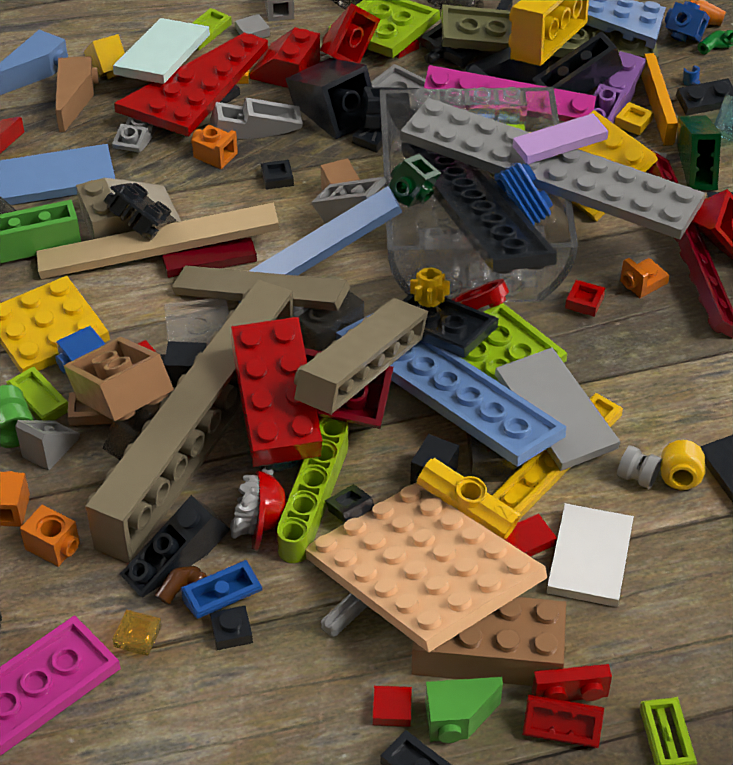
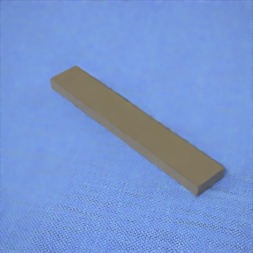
[172,266,350,311]

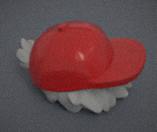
[230,468,287,551]

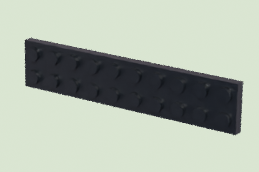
[401,142,557,274]

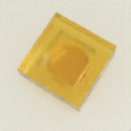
[112,609,162,656]

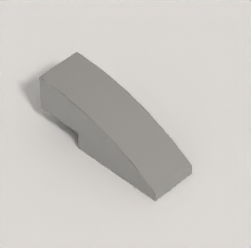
[210,98,303,139]

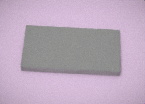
[495,347,620,471]

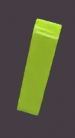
[277,417,348,563]

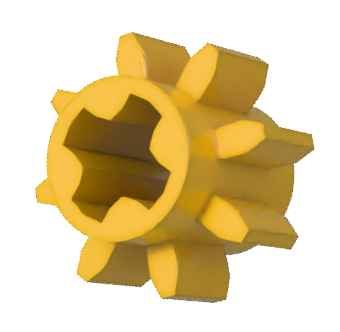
[410,268,450,307]

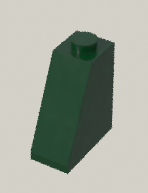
[676,115,722,191]

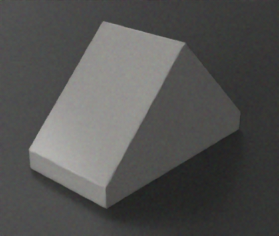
[15,420,80,471]

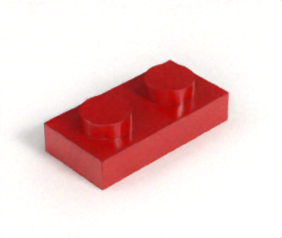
[532,664,612,701]

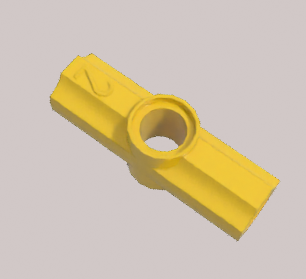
[416,458,521,539]

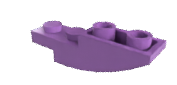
[593,51,646,124]

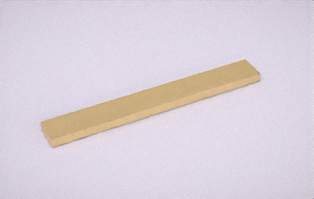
[36,202,280,279]

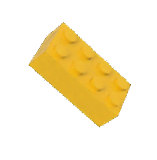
[508,0,589,66]

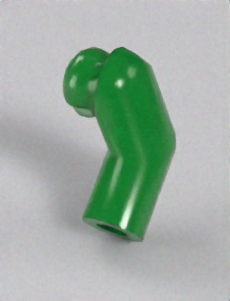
[697,30,733,55]

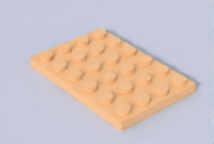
[306,483,547,653]

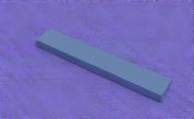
[238,186,402,304]

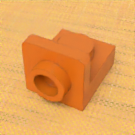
[620,258,669,298]

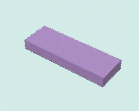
[512,113,608,164]

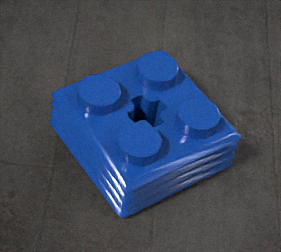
[494,163,553,225]

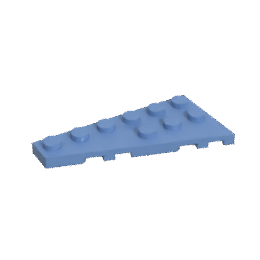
[586,0,666,49]

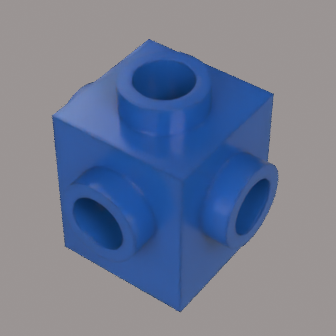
[665,1,710,43]

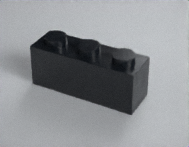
[532,31,624,94]

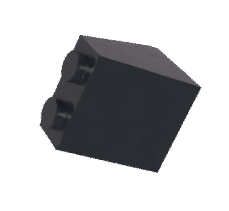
[286,58,372,139]

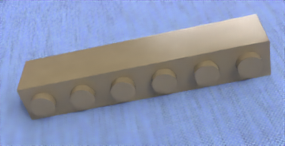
[294,298,428,414]

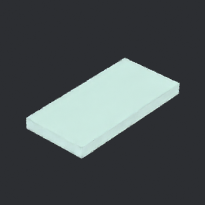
[113,18,210,84]

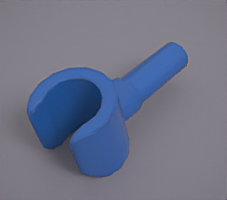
[683,66,701,86]

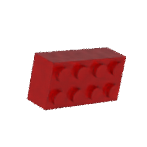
[231,317,323,467]

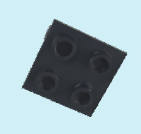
[104,182,176,240]

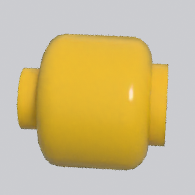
[660,440,705,490]

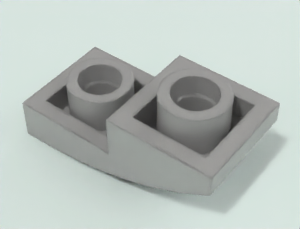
[112,117,158,152]

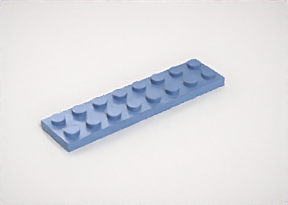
[336,313,566,467]

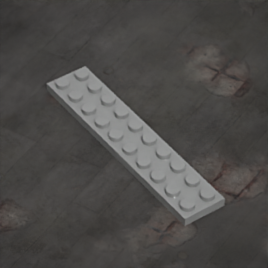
[400,98,705,239]

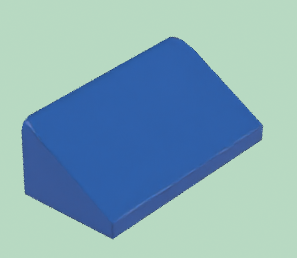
[181,560,263,619]

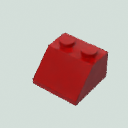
[249,27,320,88]

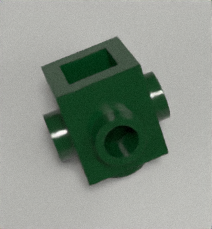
[388,154,441,208]

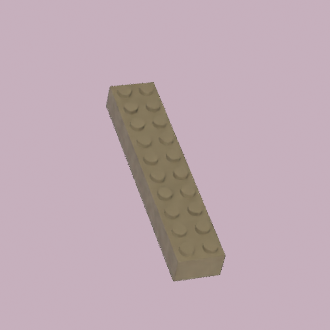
[85,279,294,564]

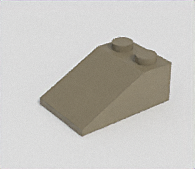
[76,178,181,239]

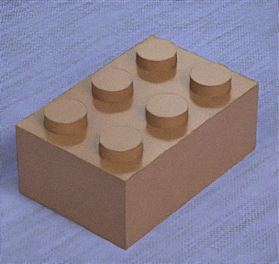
[63,337,174,421]

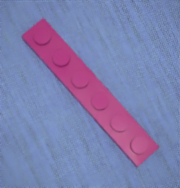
[423,65,596,122]

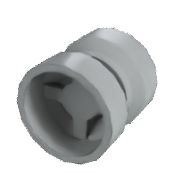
[617,445,662,489]

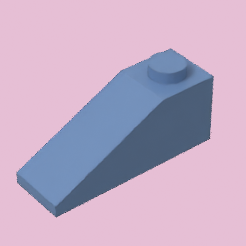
[0,30,68,95]

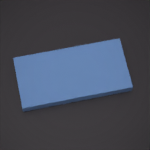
[0,144,115,207]

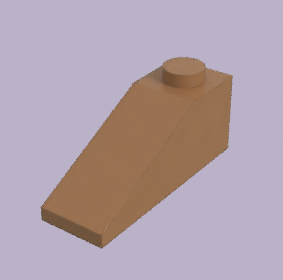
[56,56,99,132]

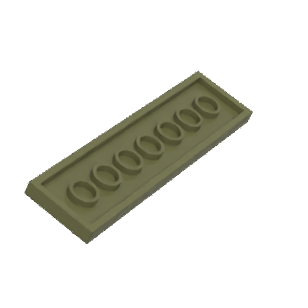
[441,5,659,61]

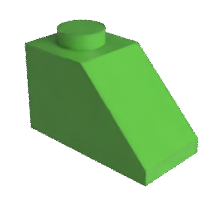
[425,677,503,743]

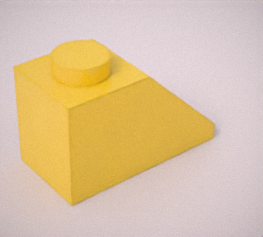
[84,34,125,80]

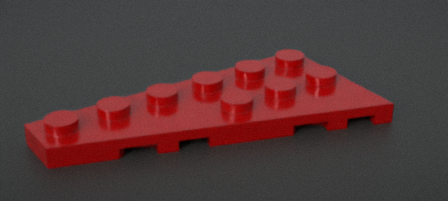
[114,32,268,137]

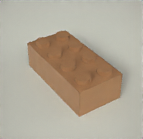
[411,597,566,686]

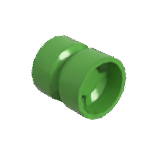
[0,385,34,448]

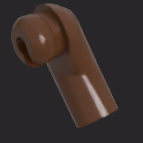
[155,566,207,605]

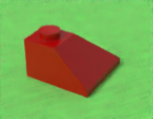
[320,3,381,63]
[692,189,733,260]

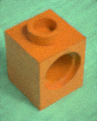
[20,504,80,567]

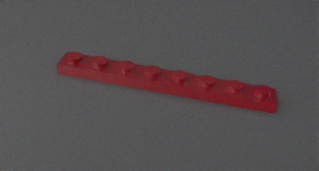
[646,149,733,338]

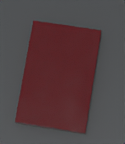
[162,236,257,278]

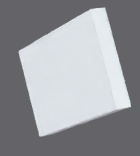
[547,503,634,607]

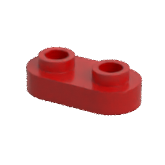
[451,279,509,310]

